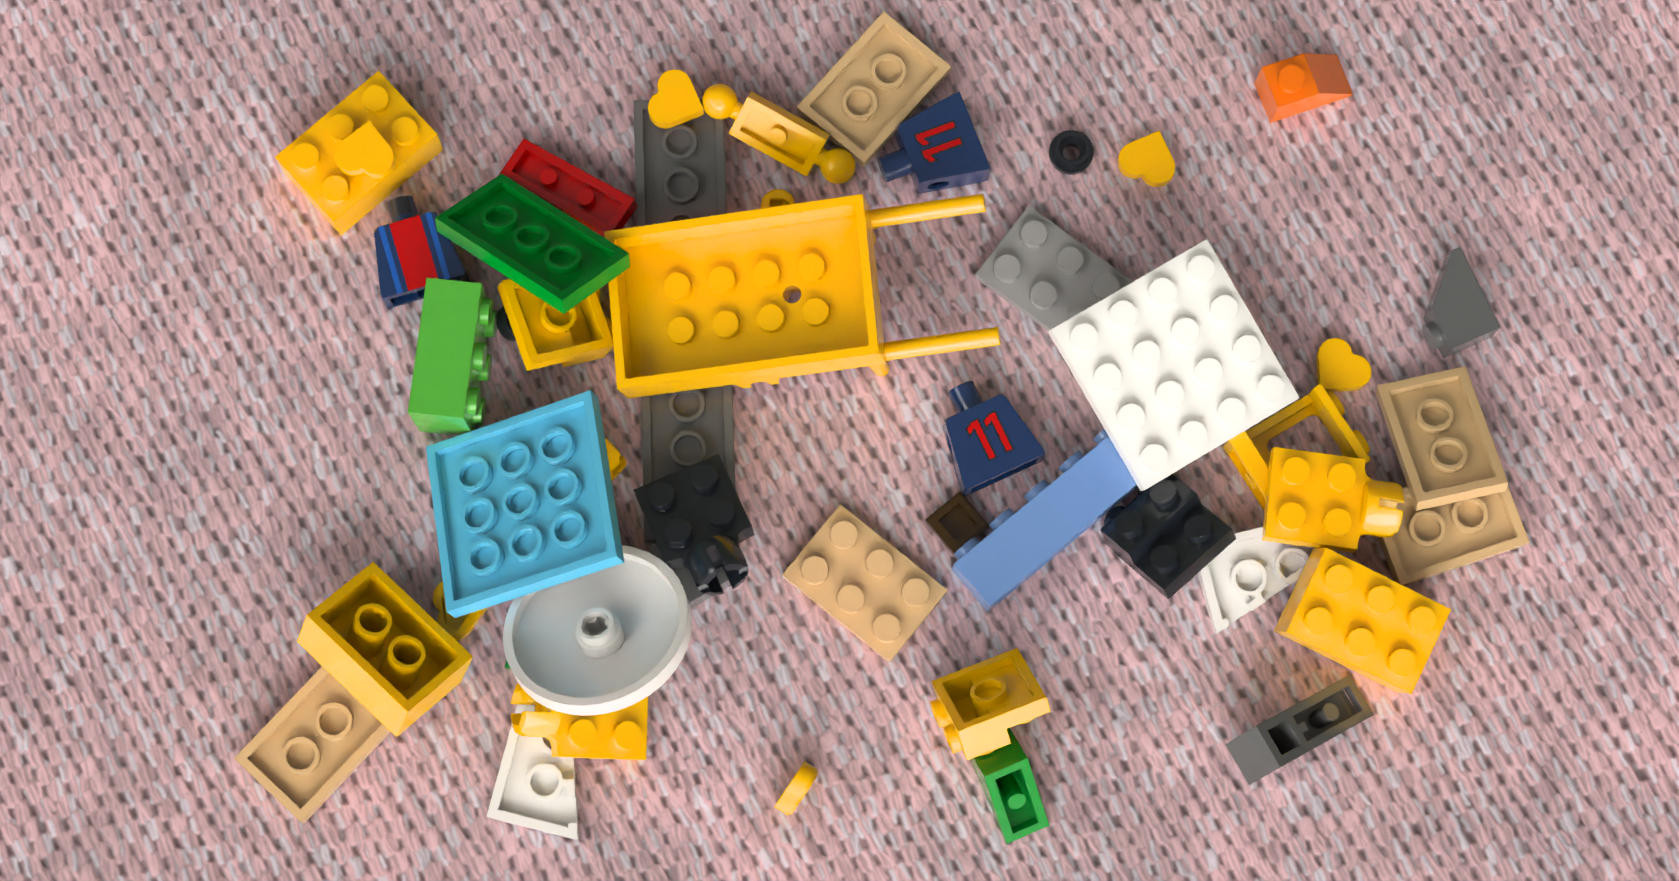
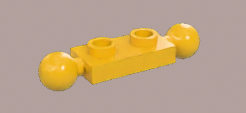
[702,83,856,184]

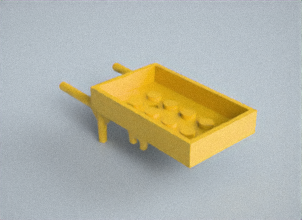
[604,193,1001,399]

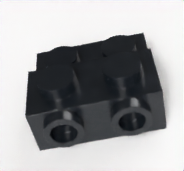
[1100,474,1236,599]

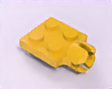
[1262,447,1404,553]
[511,683,648,760]

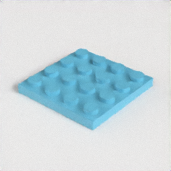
[426,390,624,618]

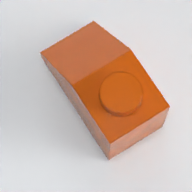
[1254,53,1353,123]

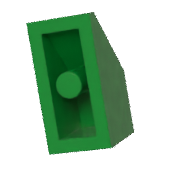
[971,728,1049,844]

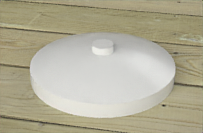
[503,545,692,715]

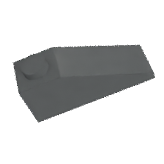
[1225,675,1374,785]

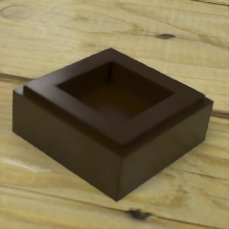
[925,491,990,556]

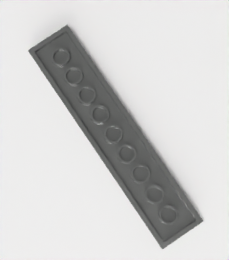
[634,98,736,544]

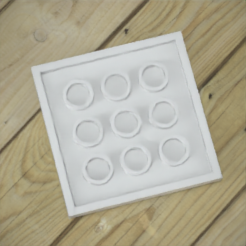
[1048,239,1299,491]

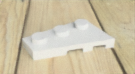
[1198,526,1337,634]
[487,704,579,841]

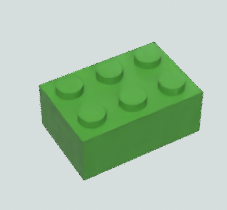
[408,278,498,435]

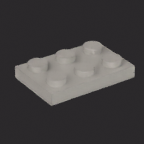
[975,206,1134,331]

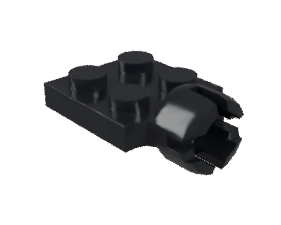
[633,454,755,595]

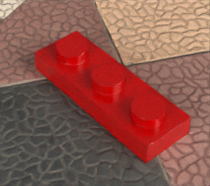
[499,138,638,237]

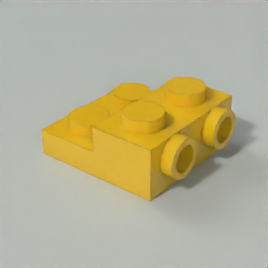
[497,279,614,371]
[930,648,1051,760]

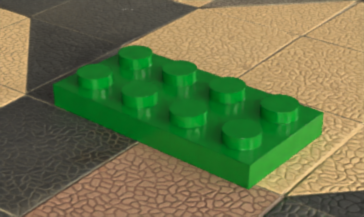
[435,174,630,314]

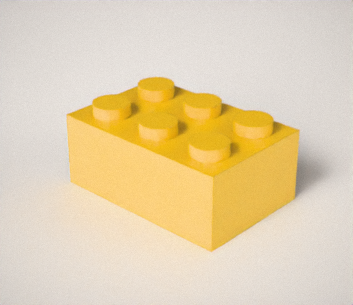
[275,71,443,235]
[1274,547,1451,694]
[297,562,473,737]

